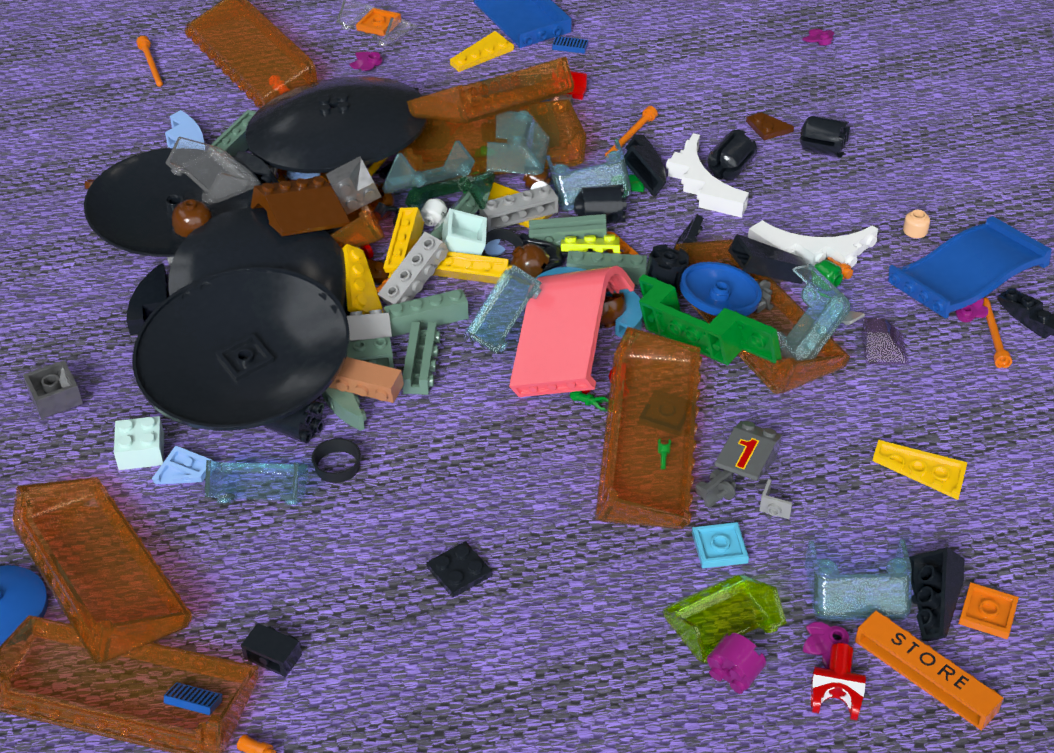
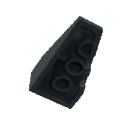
[906,547,965,642]

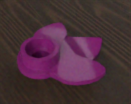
[802,29,834,45]
[349,52,383,71]
[956,298,988,322]
[803,622,849,669]

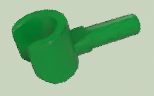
[657,438,671,470]

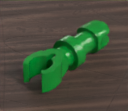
[569,391,610,412]

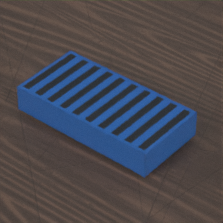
[552,36,588,54]
[164,682,222,715]

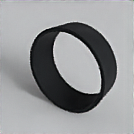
[482,228,524,264]
[312,438,361,483]

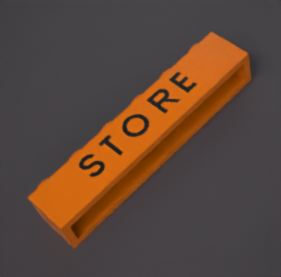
[855,611,1004,731]

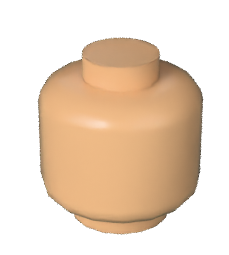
[903,210,930,239]

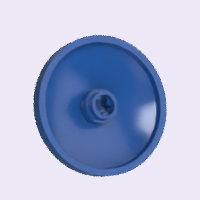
[680,262,762,316]
[0,565,48,647]

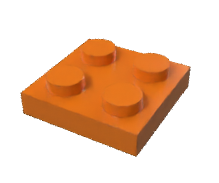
[356,8,401,36]
[958,582,1019,640]

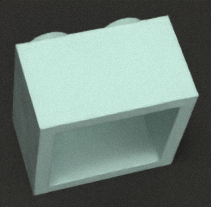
[442,208,487,256]
[114,416,164,470]

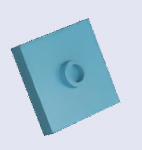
[692,522,749,569]

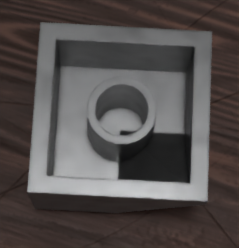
[326,157,381,215]
[23,360,83,419]

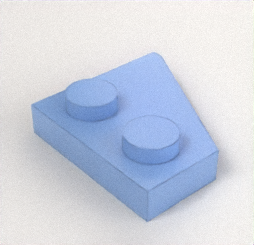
[152,446,214,484]

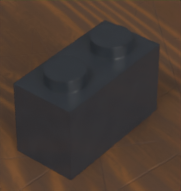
[241,623,302,677]

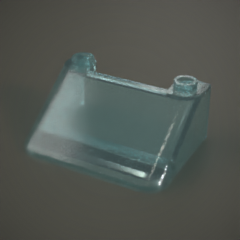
[382,141,475,194]
[463,265,542,354]

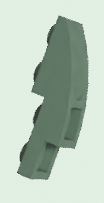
[321,387,367,431]

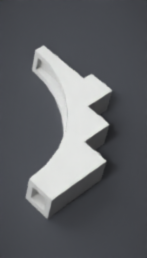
[666,133,749,218]
[748,220,878,268]

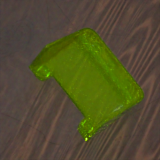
[662,575,787,663]

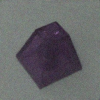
[861,318,908,365]

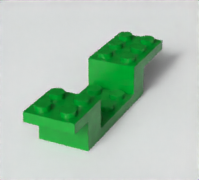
[638,274,782,366]

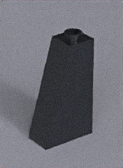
[728,234,810,284]

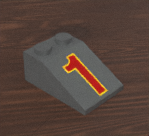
[714,421,782,481]

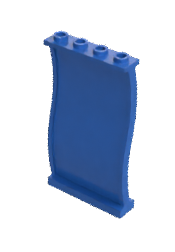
[888,216,1052,319]

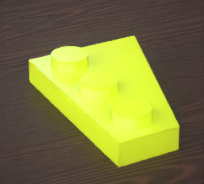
[561,234,620,253]

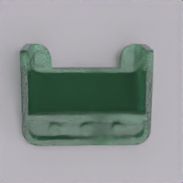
[405,170,495,212]

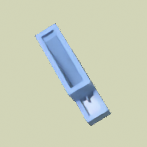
[165,110,206,150]

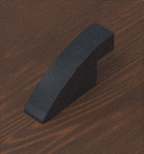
[622,134,666,197]
[126,263,169,335]

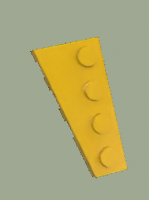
[450,31,514,72]
[342,244,384,315]
[873,440,968,500]

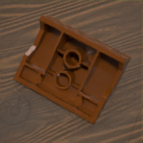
[251,176,350,236]

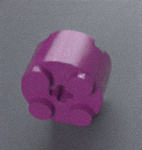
[707,633,766,694]

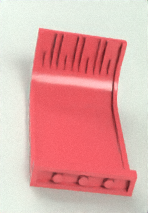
[509,266,635,397]

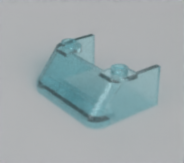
[486,110,550,175]
[546,139,632,211]
[765,264,850,364]
[205,460,309,505]
[805,539,912,621]

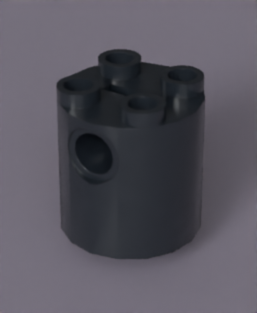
[574,184,627,224]
[263,400,324,444]

